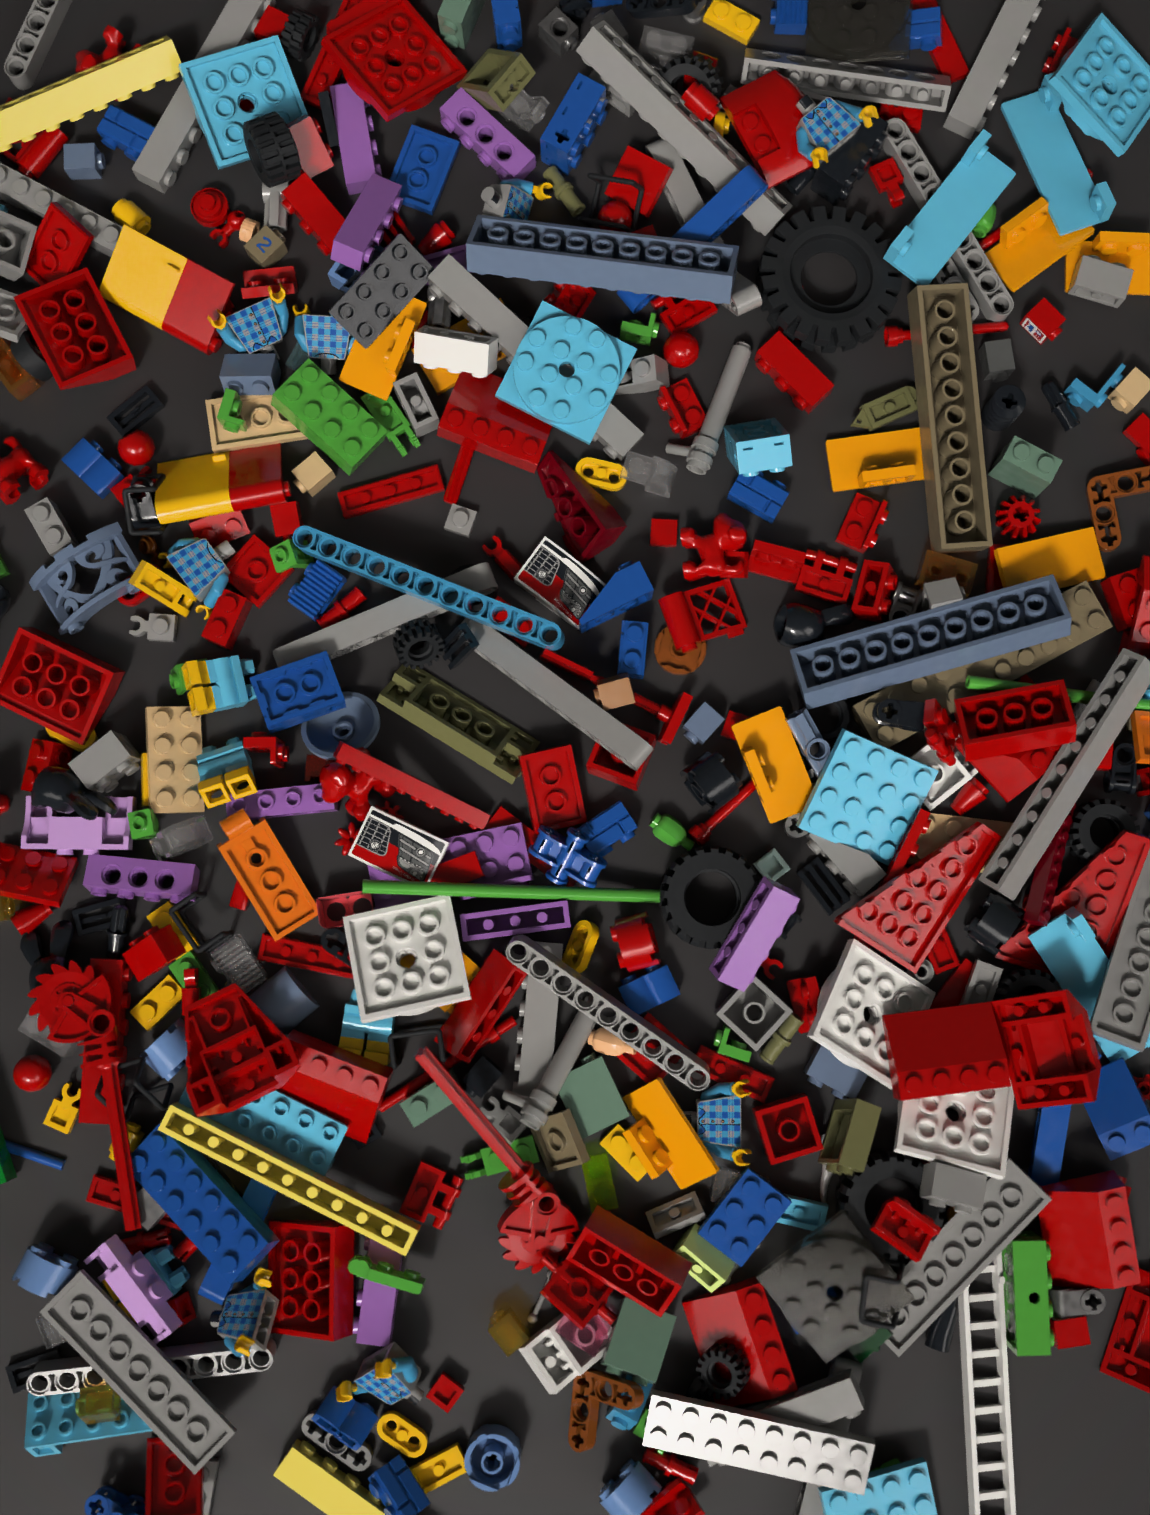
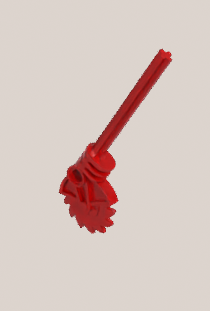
[28,960,142,1231]
[414,1046,580,1274]

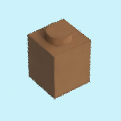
[593,672,635,711]

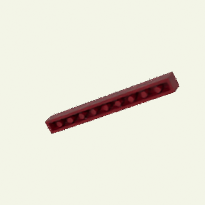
[1023,803,1076,927]

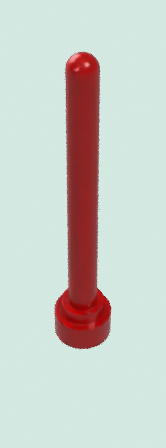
[884,321,1009,347]
[687,779,756,847]

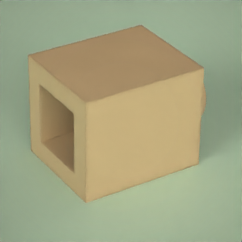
[1107,367,1150,414]
[291,451,336,497]

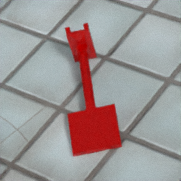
[538,648,693,745]

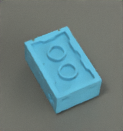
[724,418,793,477]

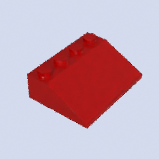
[13,267,137,390]
[437,372,552,474]
[0,626,125,745]
[882,1001,1011,1101]
[277,1029,394,1144]
[1038,1170,1141,1289]
[268,1220,354,1341]
[682,1275,798,1407]

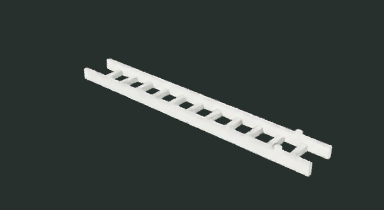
[958,1252,1016,1515]

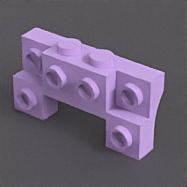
[21,796,137,855]
[84,1234,183,1344]

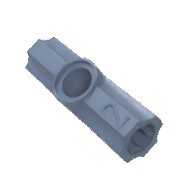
[785,708,831,778]

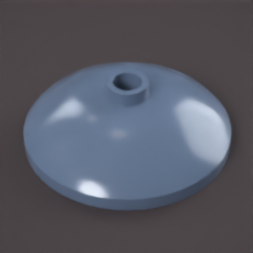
[301,691,380,760]

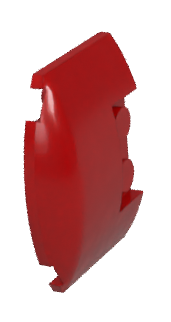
[719,70,813,189]

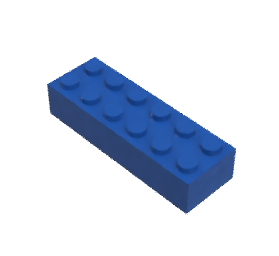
[131,1123,280,1284]

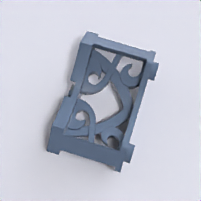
[29,522,140,635]

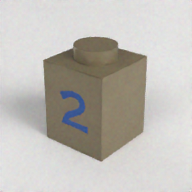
[244,225,288,269]

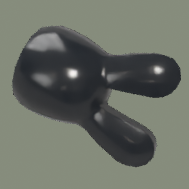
[773,602,855,648]
[31,765,119,820]
[20,920,74,1000]

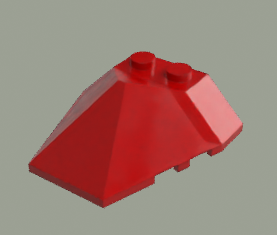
[184,983,301,1117]

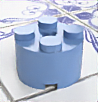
[139,1017,187,1081]
[12,1242,79,1298]
[464,1424,521,1492]
[599,1459,662,1515]

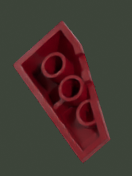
[536,450,627,564]

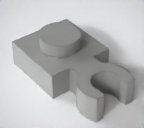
[129,613,178,642]
[480,1096,527,1145]

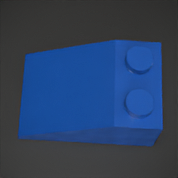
[579,561,654,634]
[1083,1057,1150,1161]

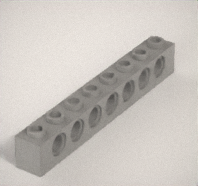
[741,48,951,112]

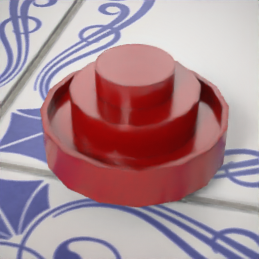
[190,188,230,228]

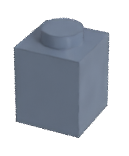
[63,143,106,180]
[682,702,725,745]

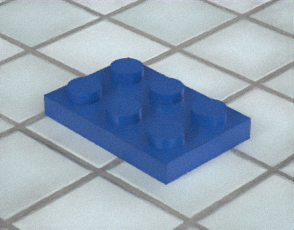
[390,124,460,216]
[697,1166,792,1267]

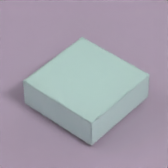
[753,848,791,881]

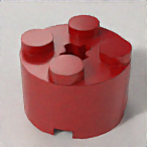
[610,911,661,972]

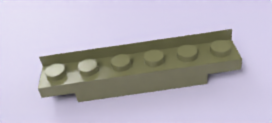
[376,664,540,784]

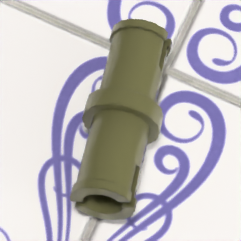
[543,166,585,217]
[759,1012,804,1065]

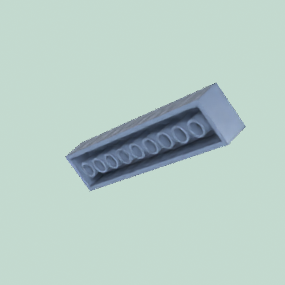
[466,215,739,304]
[790,574,1072,710]

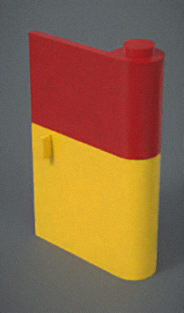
[99,224,235,355]
[155,443,291,525]

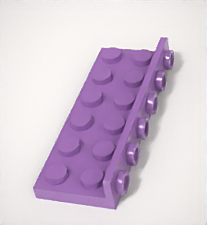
[367,822,534,910]

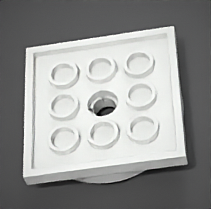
[343,896,471,1024]
[807,939,936,1090]
[893,1080,1014,1180]

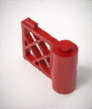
[0,97,69,180]
[658,578,747,654]

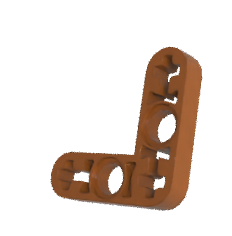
[1086,466,1150,552]
[568,1368,644,1452]

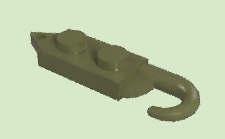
[851,386,918,431]

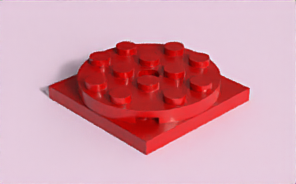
[321,0,467,122]

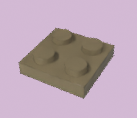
[530,1108,590,1173]

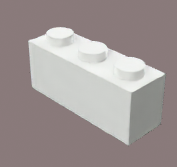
[414,325,498,378]

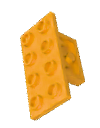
[985,197,1095,292]
[1064,231,1150,296]
[339,298,427,401]
[825,427,924,492]
[731,706,813,824]
[622,1077,719,1189]

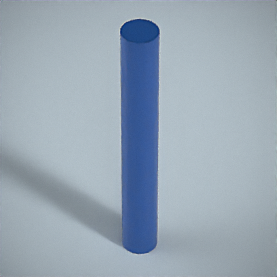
[5,1140,66,1171]

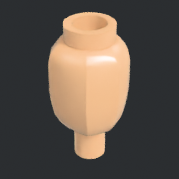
[588,1027,637,1056]

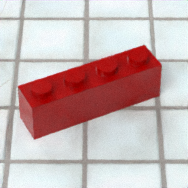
[434,949,527,1063]

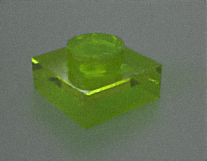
[581,1152,613,1186]
[586,1179,619,1213]

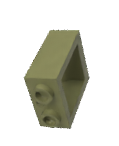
[456,48,536,112]
[818,1098,882,1176]

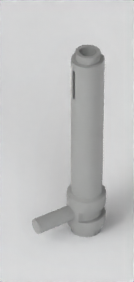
[666,342,752,475]
[502,994,603,1131]

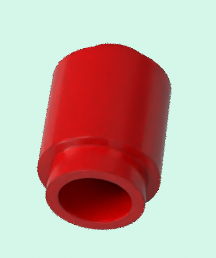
[681,81,720,122]

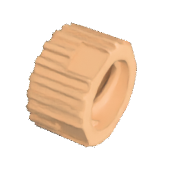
[239,218,260,242]

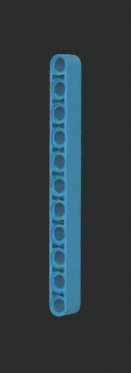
[292,525,565,651]

